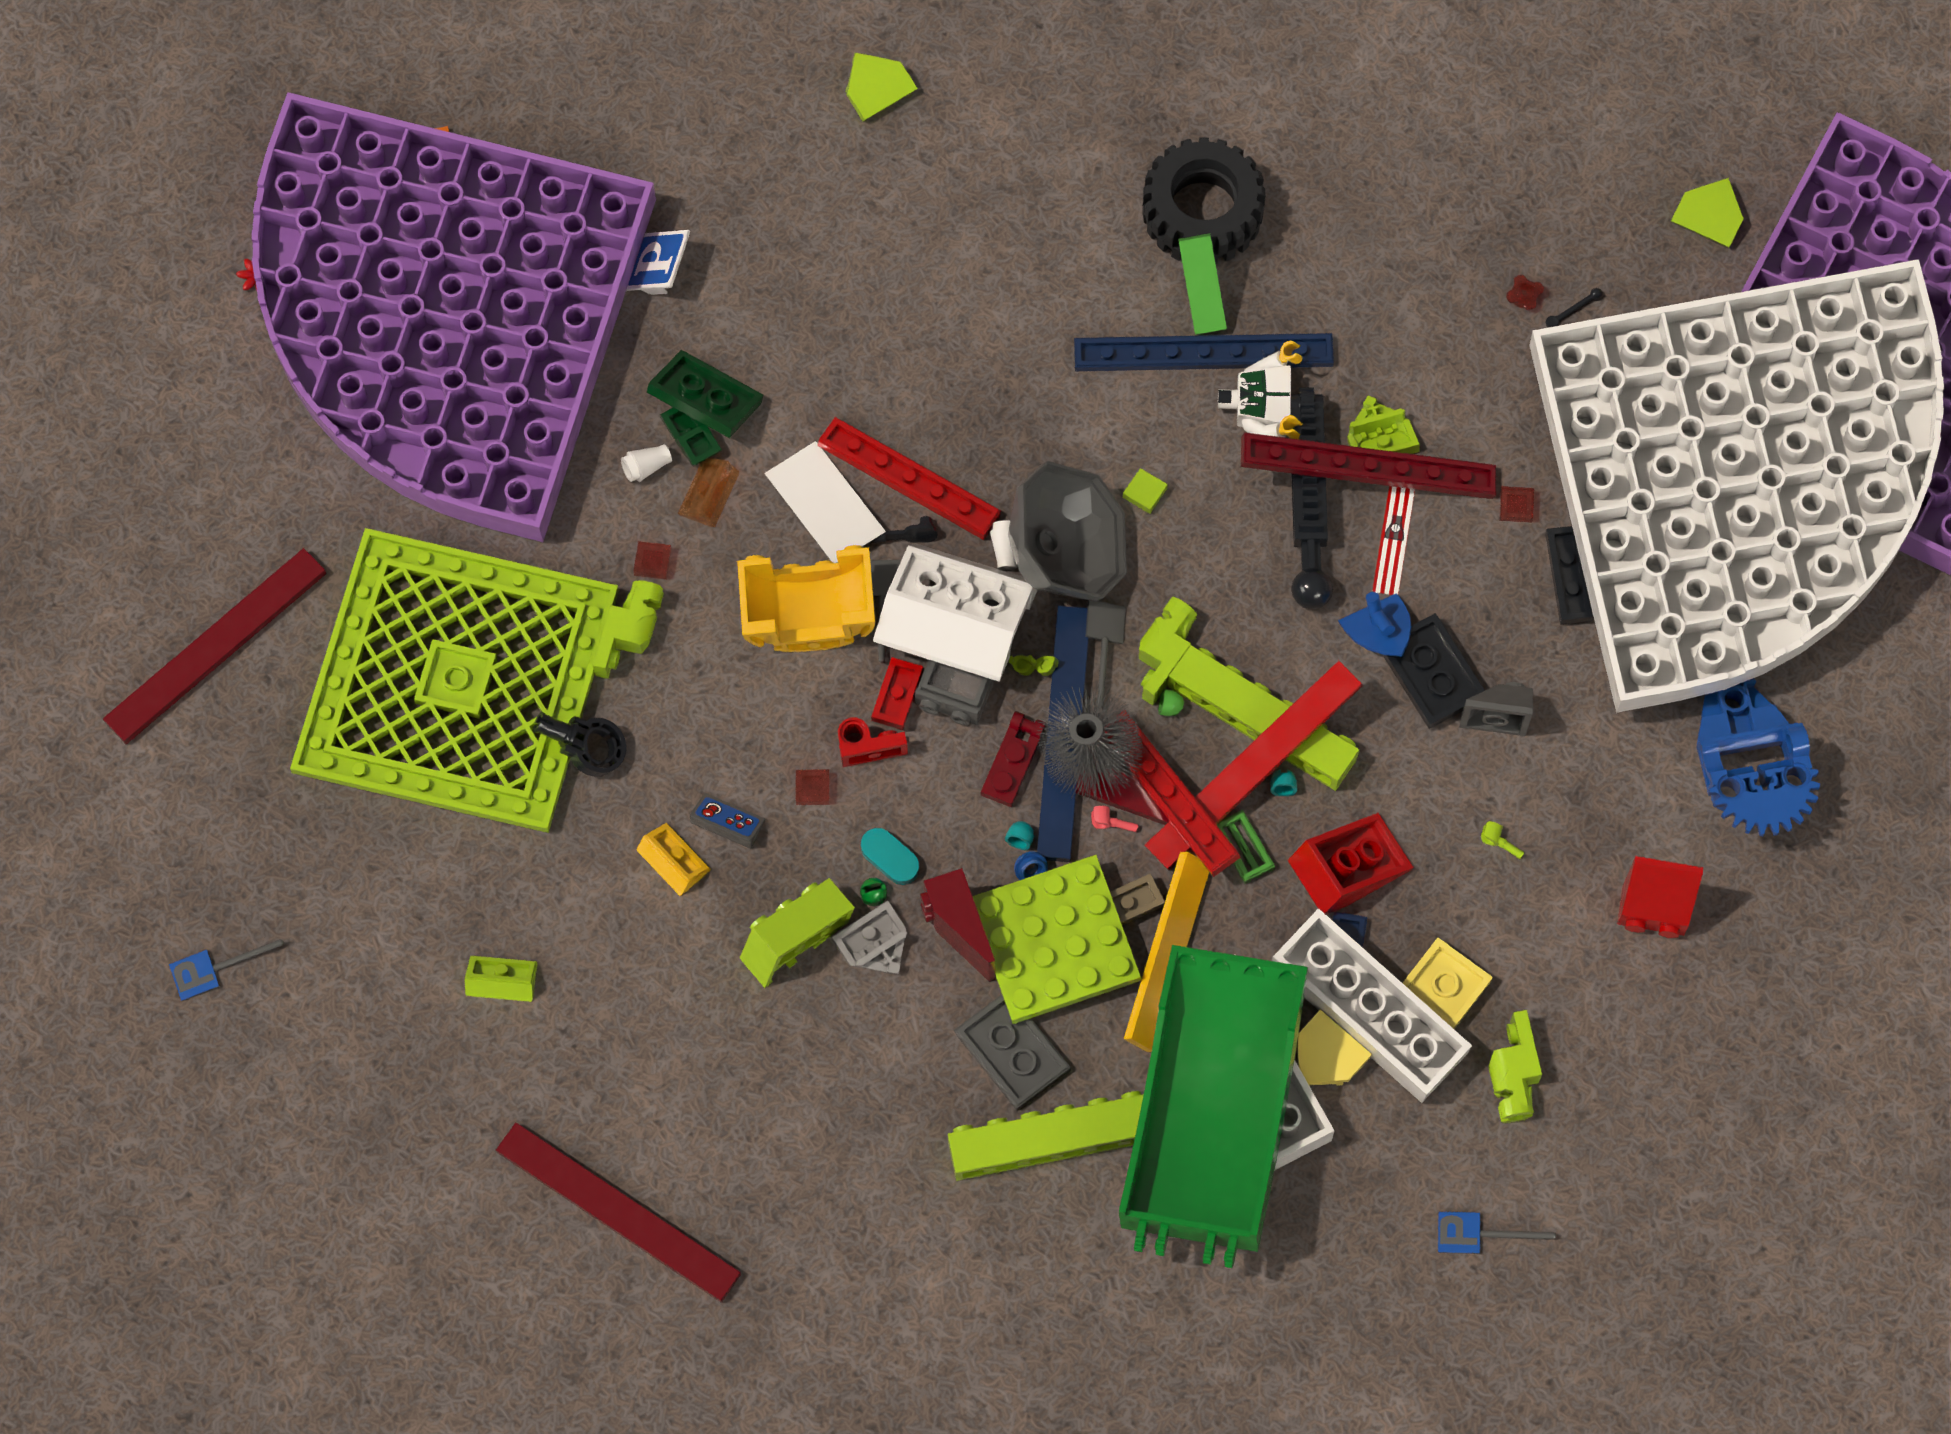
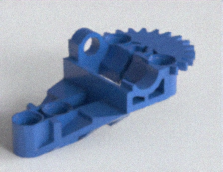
[1696,678,1820,837]

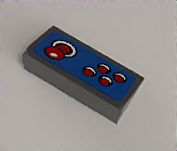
[689,793,765,849]

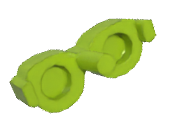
[1009,655,1059,676]

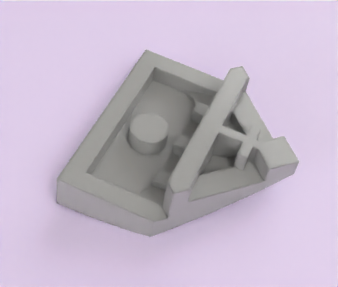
[831,901,907,975]

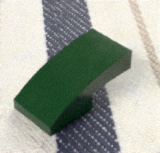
[660,407,722,467]

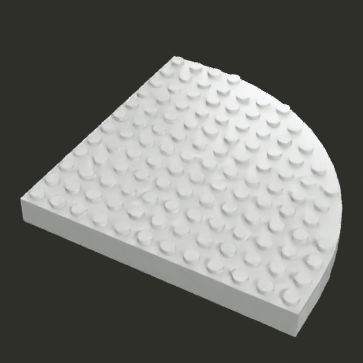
[1529,259,1944,713]

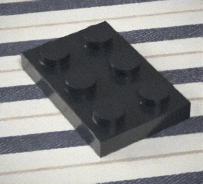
[1382,613,1485,729]

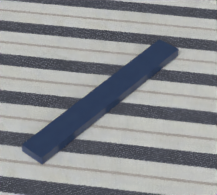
[1074,333,1334,372]
[1037,606,1089,862]

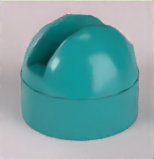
[1270,769,1297,796]
[1005,821,1034,850]

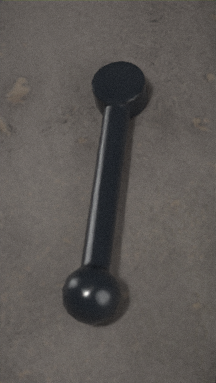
[1546,288,1603,328]

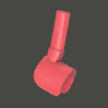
[1091,806,1138,832]

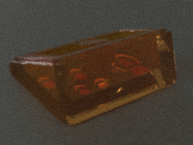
[678,458,739,527]

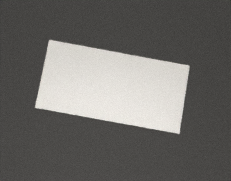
[765,441,886,563]

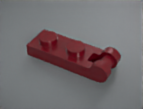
[981,711,1047,808]

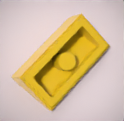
[637,823,711,896]

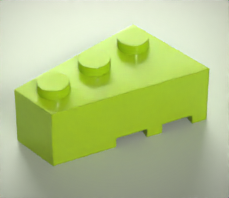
[740,878,855,988]

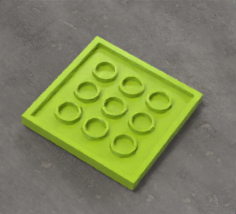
[972,855,1141,1024]

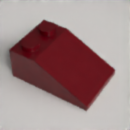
[920,868,996,982]

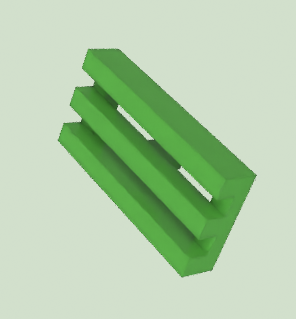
[1217,810,1275,884]

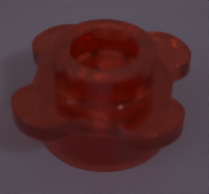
[1506,275,1544,310]

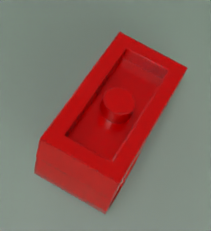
[838,717,908,767]

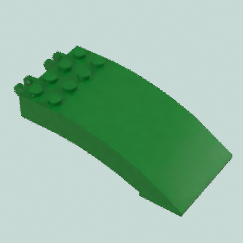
[1119,945,1308,1268]

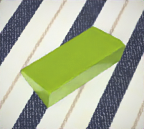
[465,956,537,1002]

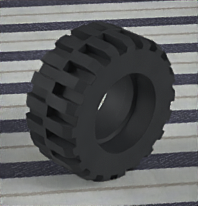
[1142,137,1266,264]

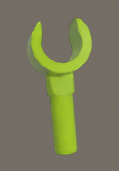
[1481,821,1524,859]

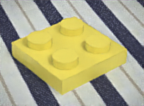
[1403,938,1493,1029]

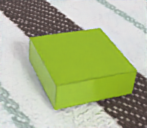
[1122,468,1168,514]

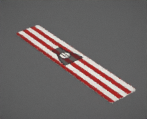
[1372,486,1415,595]

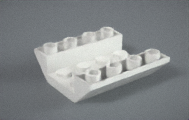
[873,543,1038,682]

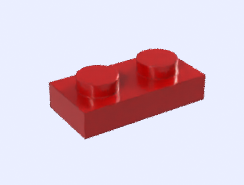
[871,657,923,730]

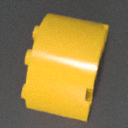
[737,545,875,652]

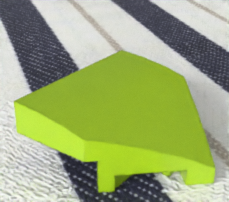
[845,53,918,121]
[1671,178,1744,248]
[1347,396,1420,454]

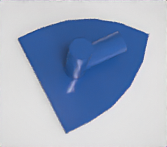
[1338,592,1411,657]

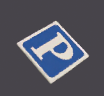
[626,230,690,295]

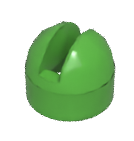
[1158,689,1184,717]

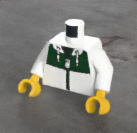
[1218,341,1303,439]

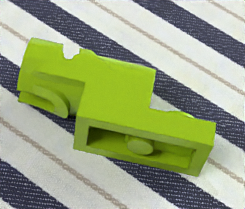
[593,580,664,679]
[1139,597,1197,705]
[1488,1010,1542,1123]

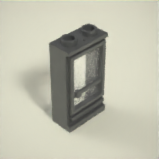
[915,599,999,725]

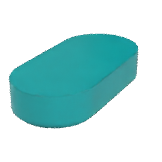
[861,828,919,885]

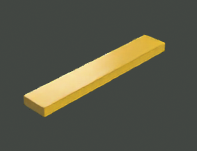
[1124,852,1209,1052]

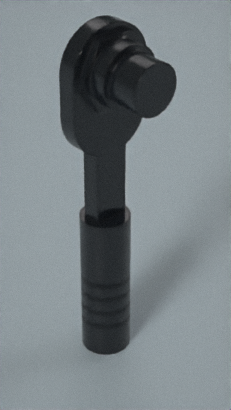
[869,516,938,543]

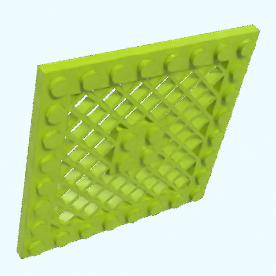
[290,528,619,833]

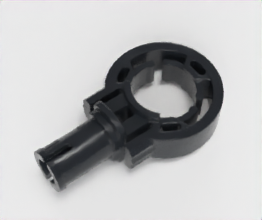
[533,712,626,777]

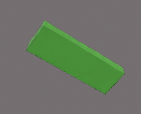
[1178,233,1227,335]

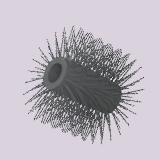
[1036,685,1143,803]

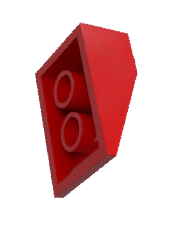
[1287,813,1414,915]
[1617,856,1704,938]

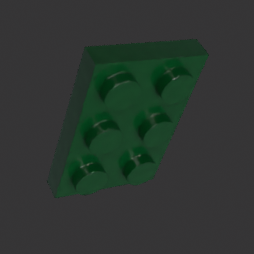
[647,350,764,438]

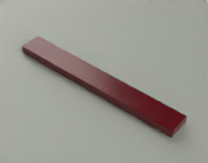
[1241,432,1496,499]
[103,548,327,745]
[496,1122,741,1303]

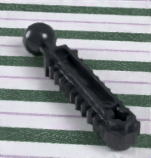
[1290,387,1333,610]

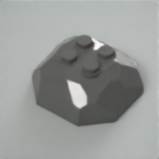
[1008,461,1127,601]

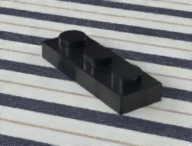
[1545,526,1594,625]

